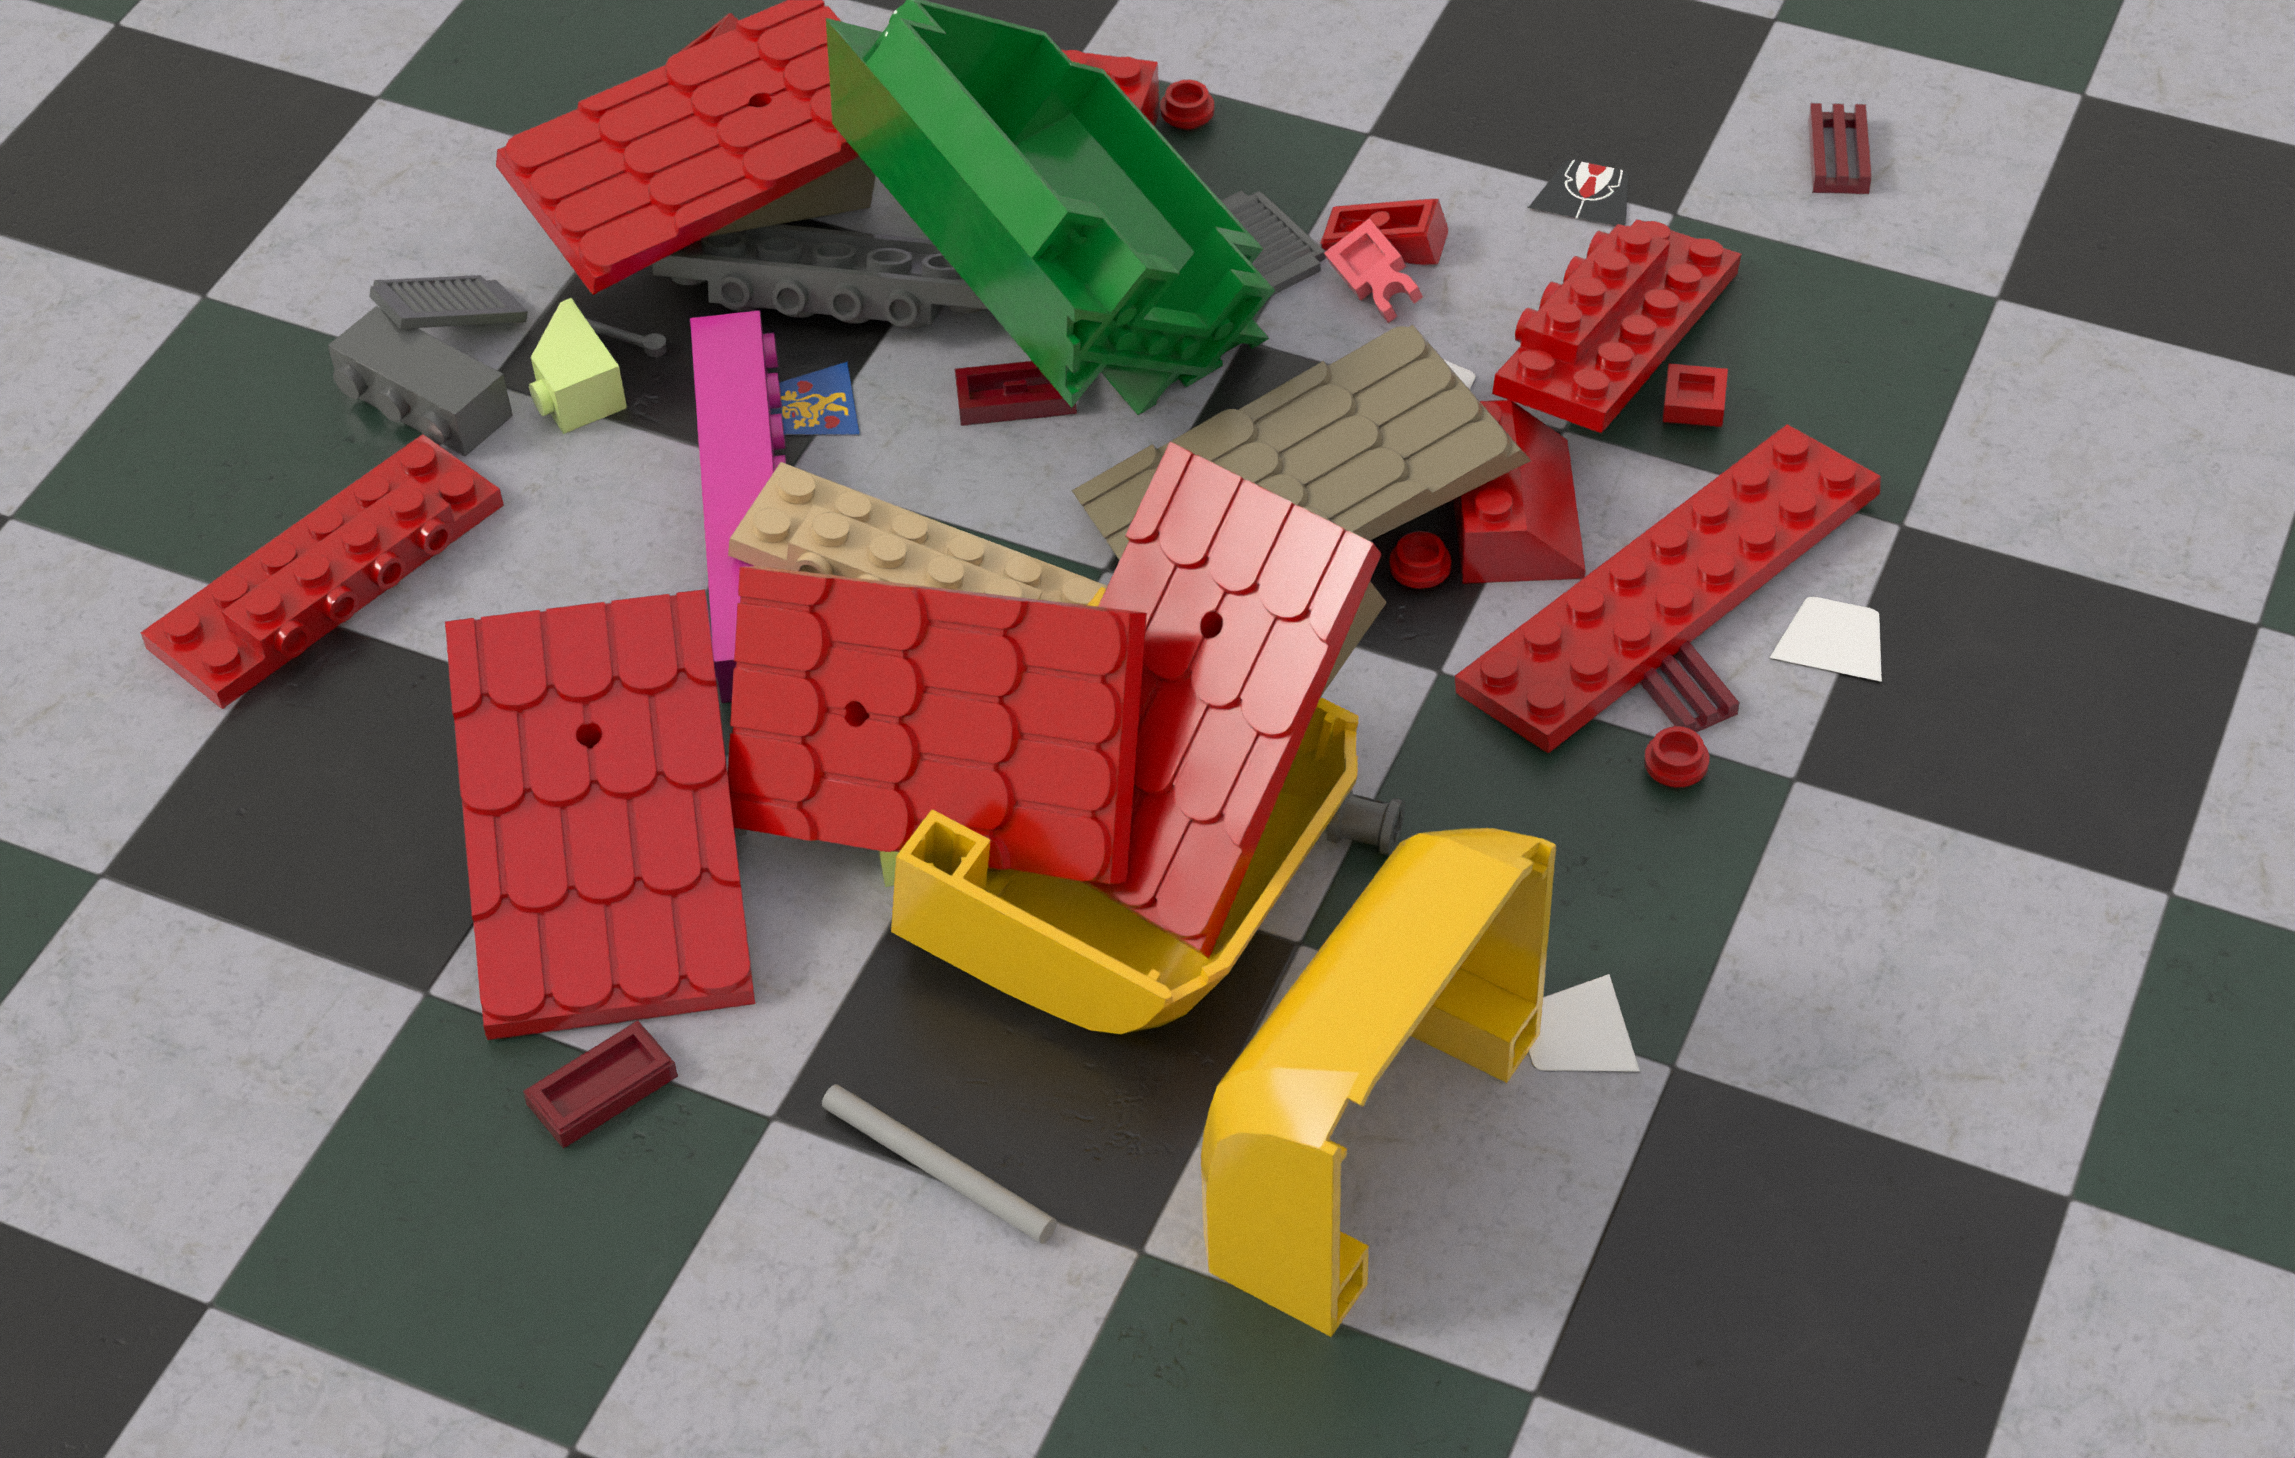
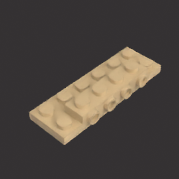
[728,462,1107,605]

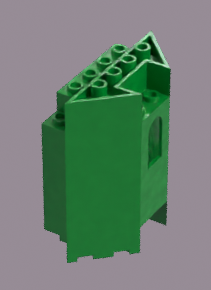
[826,0,1275,415]

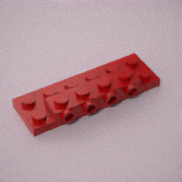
[1492,219,1742,433]
[140,434,504,709]

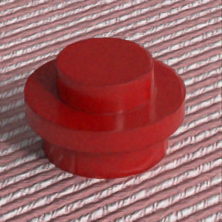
[1160,80,1215,130]
[1390,531,1451,589]
[1644,726,1710,787]

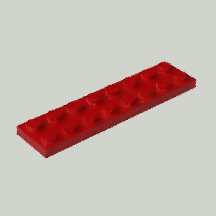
[1455,424,1881,753]

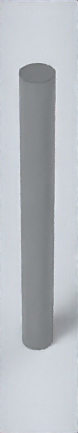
[822,1084,1057,1244]

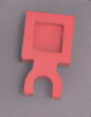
[1324,219,1423,323]

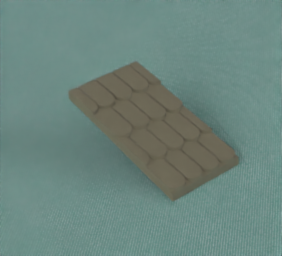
[1071,325,1531,560]

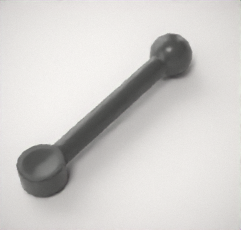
[586,319,667,358]

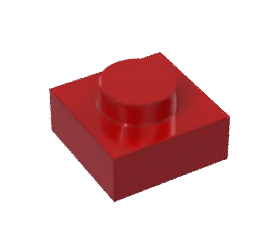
[1663,364,1728,427]

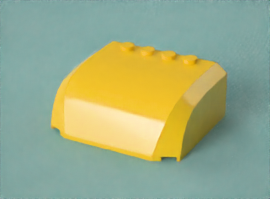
[891,587,1359,1034]
[1201,828,1556,1337]

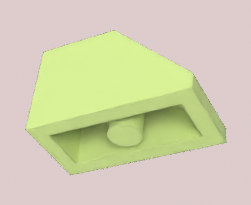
[529,298,627,434]

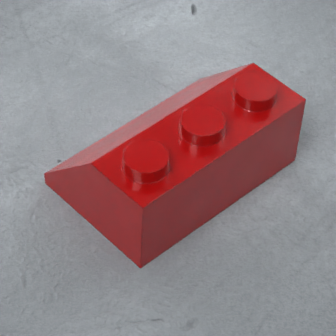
[1454,400,1586,584]

